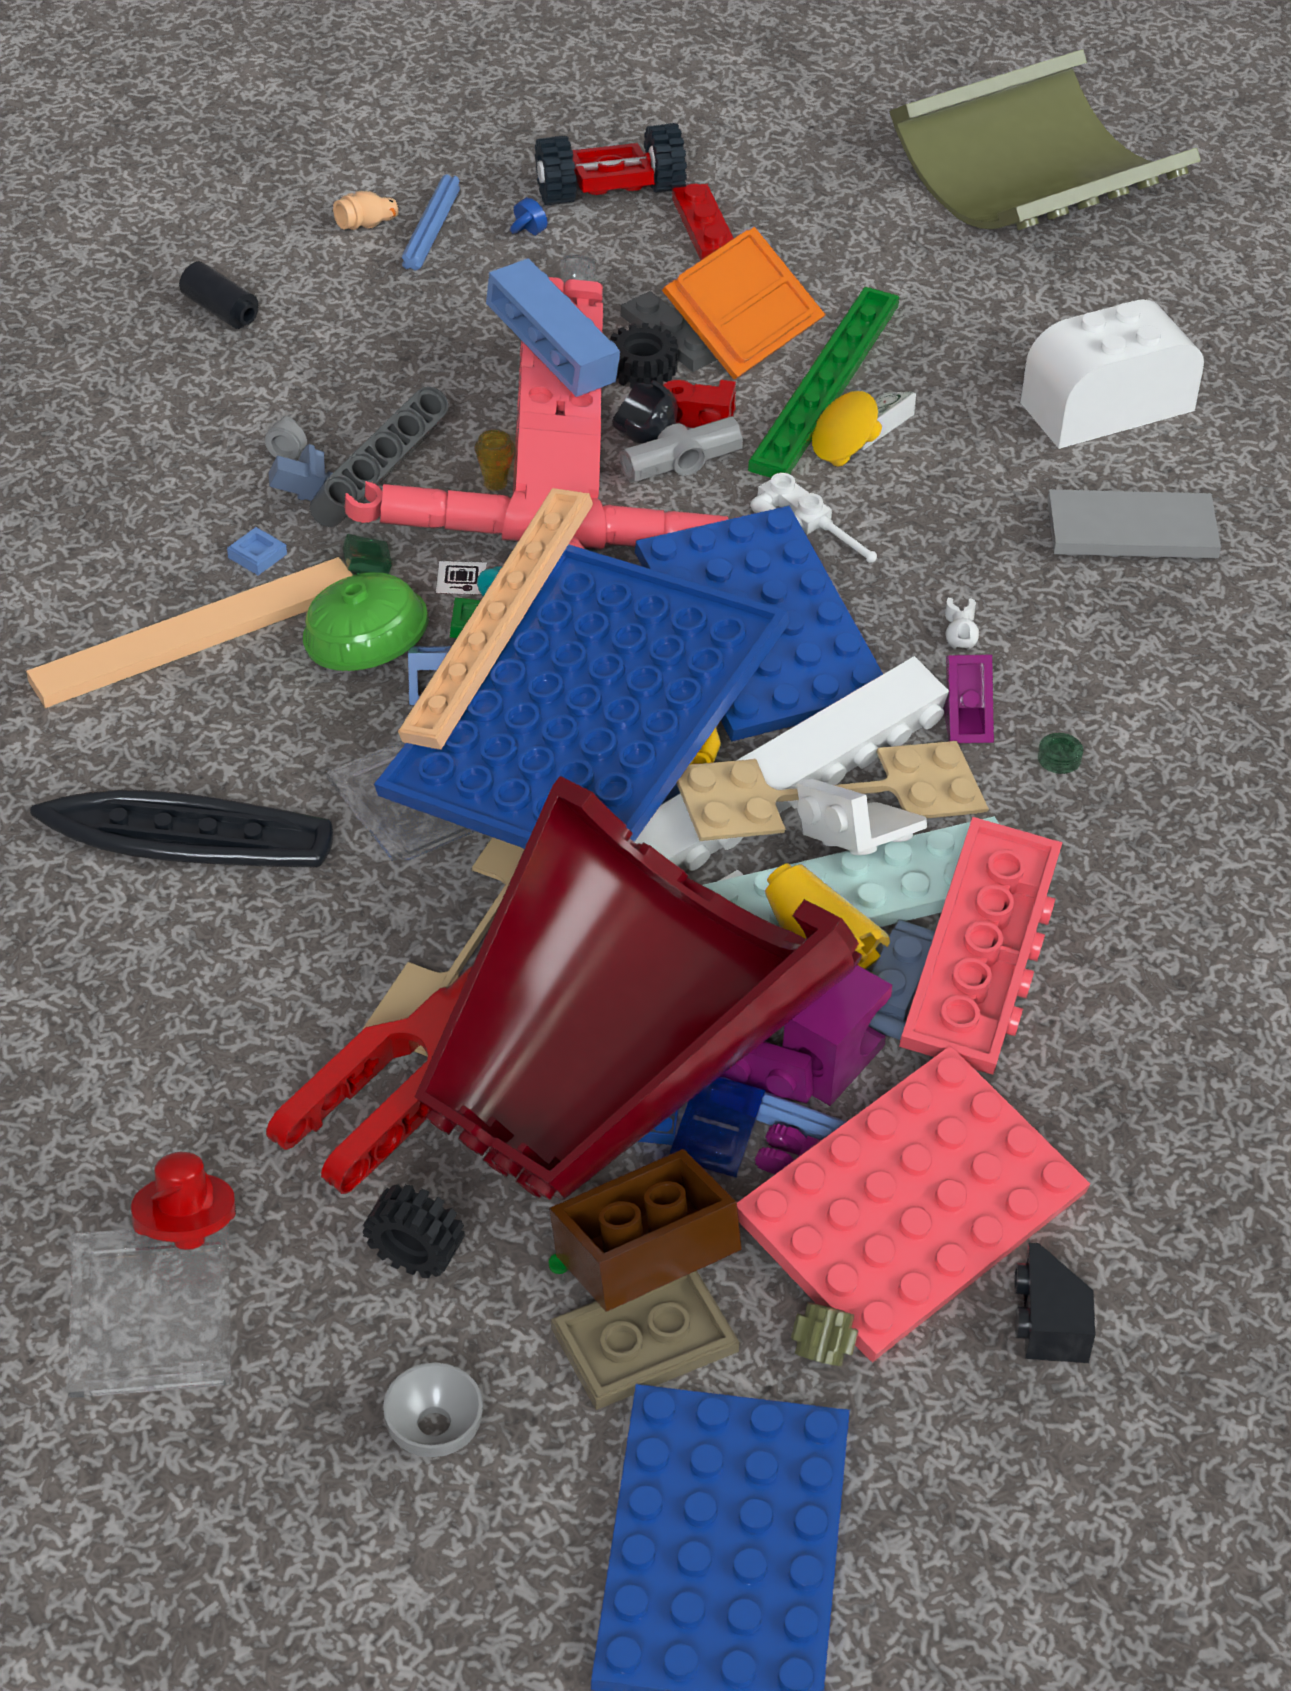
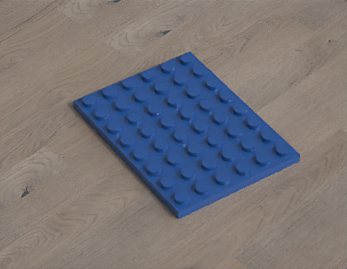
[374,544,790,849]

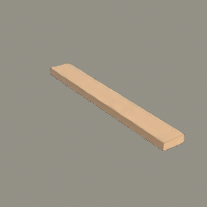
[398,488,593,750]
[26,557,353,708]

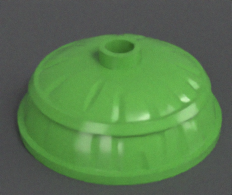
[303,572,429,671]

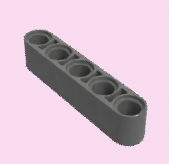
[310,386,449,527]

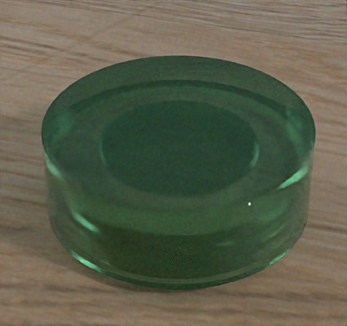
[1037,733,1083,774]

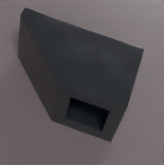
[1014,1243,1096,1363]

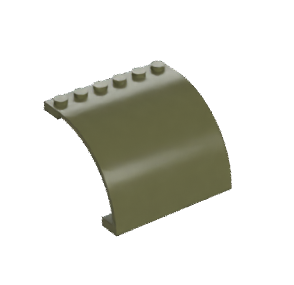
[889,49,1201,230]

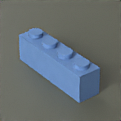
[486,258,620,397]

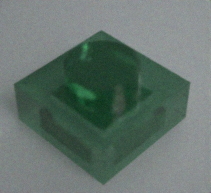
[342,534,392,574]

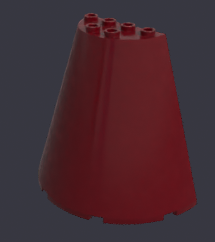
[415,776,862,1200]

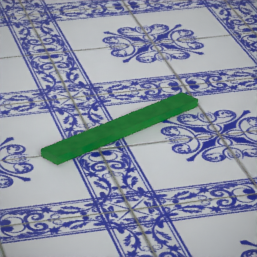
[748,287,900,478]

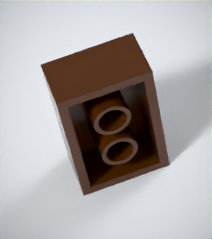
[549,1149,742,1312]

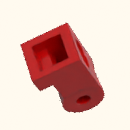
[663,380,736,428]

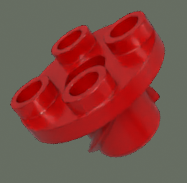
[131,1152,236,1250]

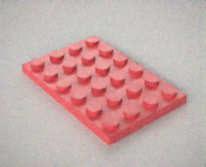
[737,1046,1090,1363]

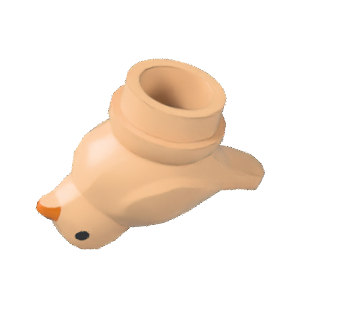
[333,191,398,230]

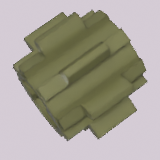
[791,1303,858,1366]

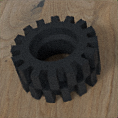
[610,323,678,388]
[362,1184,465,1278]

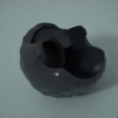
[612,380,678,444]

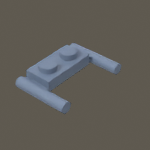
[868,920,935,1040]

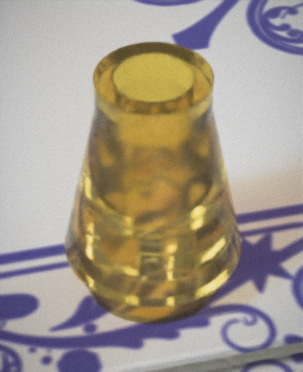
[474,430,515,491]

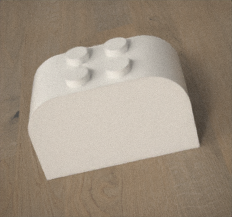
[1020,300,1204,449]

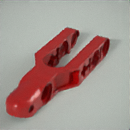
[266,966,472,1194]

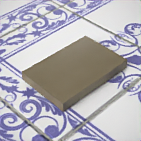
[551,1271,740,1410]

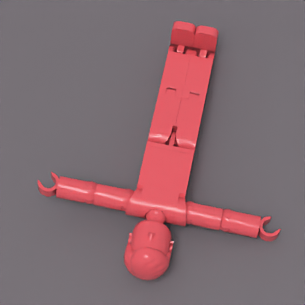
[345,277,737,549]

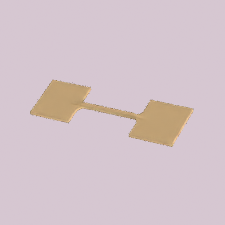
[677,741,989,841]
[363,837,524,1057]

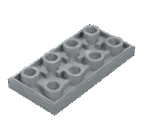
[1047,489,1221,559]

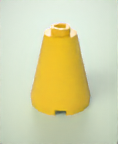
[765,863,890,970]

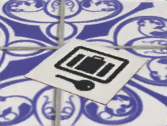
[436,561,487,595]

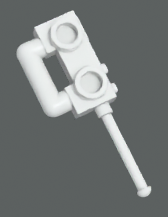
[750,473,877,563]

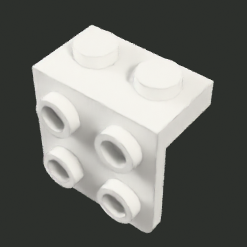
[797,778,927,855]

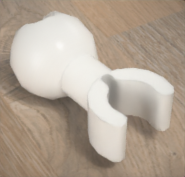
[945,598,979,650]

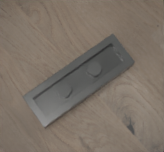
[621,291,717,372]

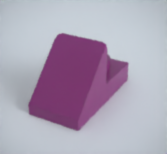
[943,654,994,743]

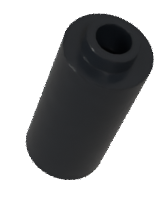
[179,261,258,329]

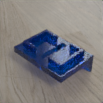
[670,1077,766,1178]

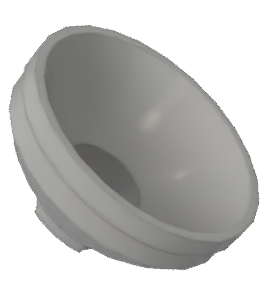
[383,1363,483,1457]

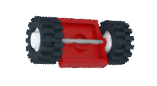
[535,123,687,205]

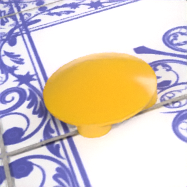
[812,391,882,467]

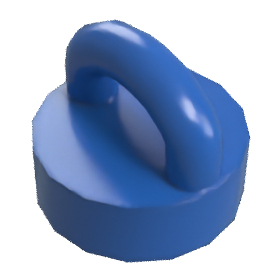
[510,197,548,236]

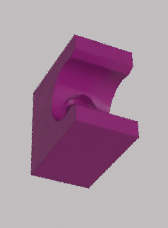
[783,965,893,1106]

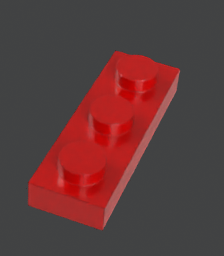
[672,184,734,260]

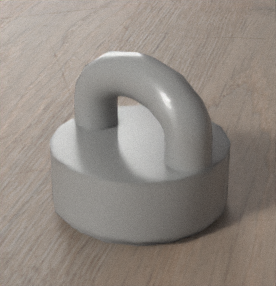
[265,416,307,460]

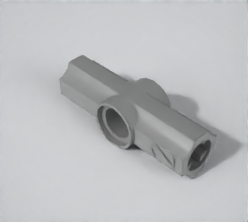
[620,416,743,483]

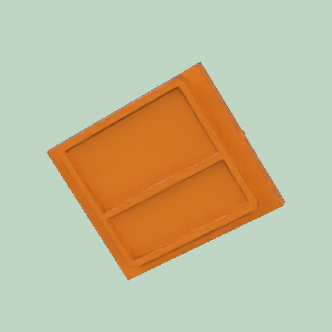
[662,227,826,379]

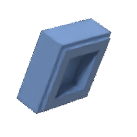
[227,527,287,575]

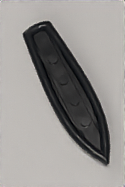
[30,790,333,868]

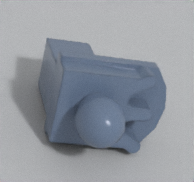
[268,444,332,501]

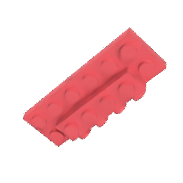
[899,817,1062,1075]

